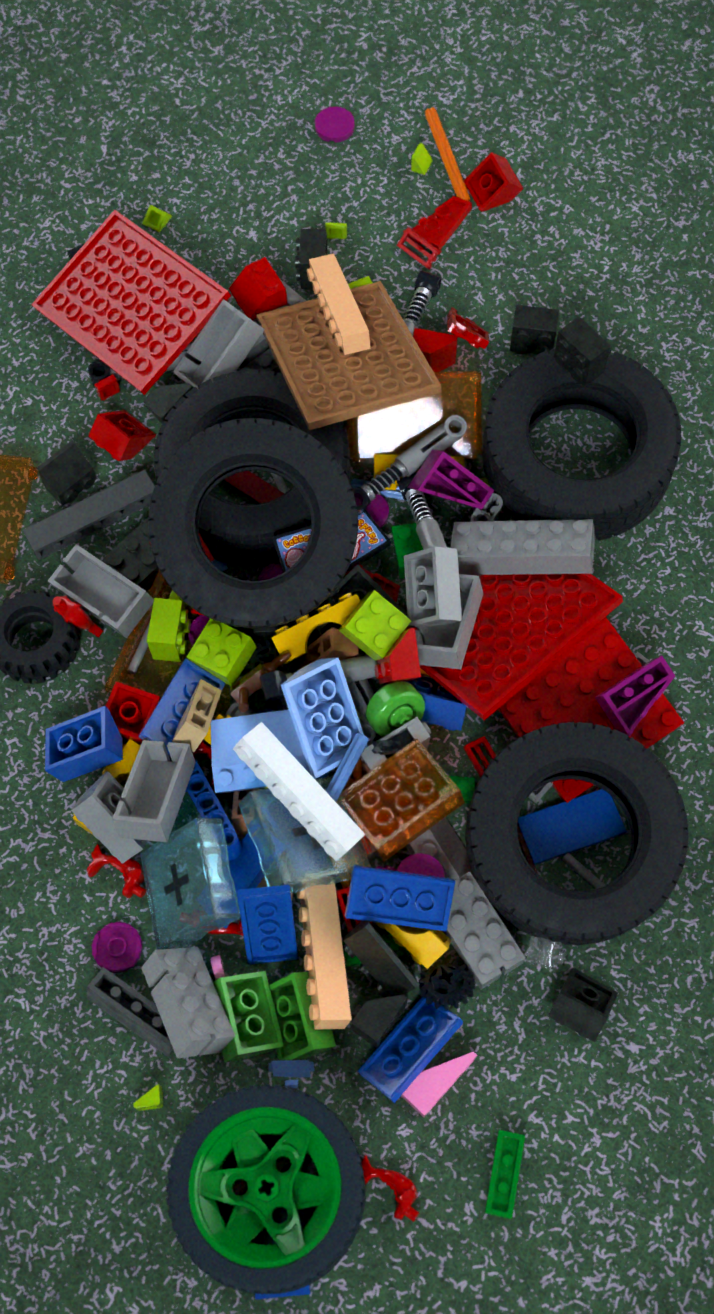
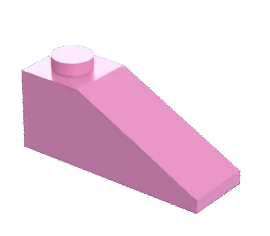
[401,1052,477,1118]

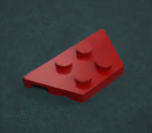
[447,307,490,349]

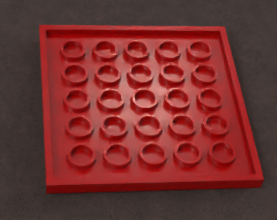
[498,617,685,803]

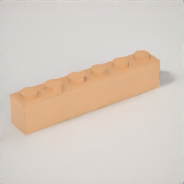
[307,253,371,355]
[296,874,352,1030]

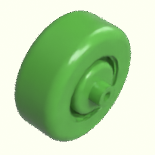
[366,681,425,738]

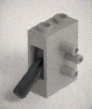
[359,717,431,783]

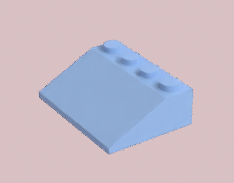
[281,657,368,779]
[210,709,317,793]

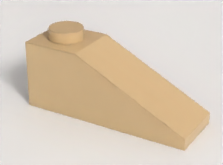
[172,679,222,753]

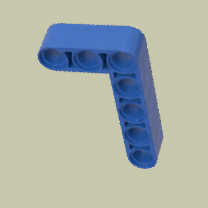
[185,758,242,860]

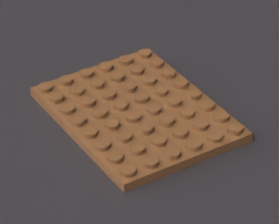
[257,281,442,430]

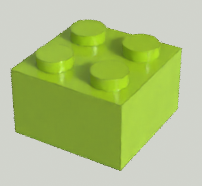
[338,590,411,661]
[147,598,191,662]
[187,618,257,686]

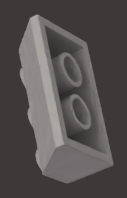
[404,546,462,627]
[71,771,148,864]
[398,810,473,880]

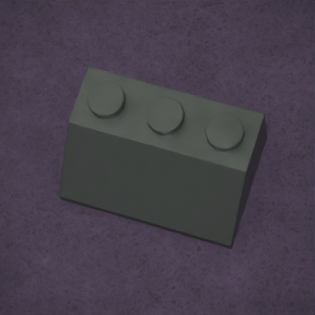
[343,920,420,998]

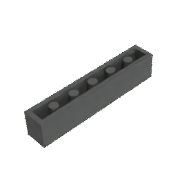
[23,470,155,561]

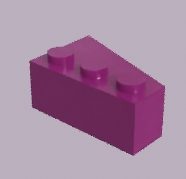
[407,449,494,509]
[595,656,675,737]

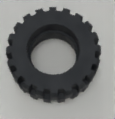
[0,590,80,684]

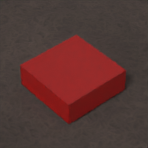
[94,374,120,401]

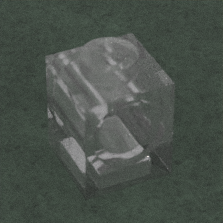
[525,936,565,970]

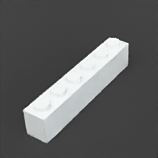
[233,722,365,861]

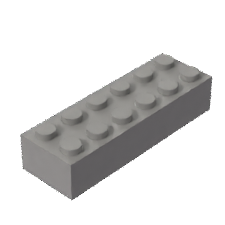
[450,519,595,575]

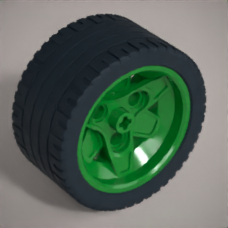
[166,1084,365,1294]

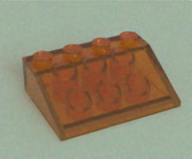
[338,738,465,862]

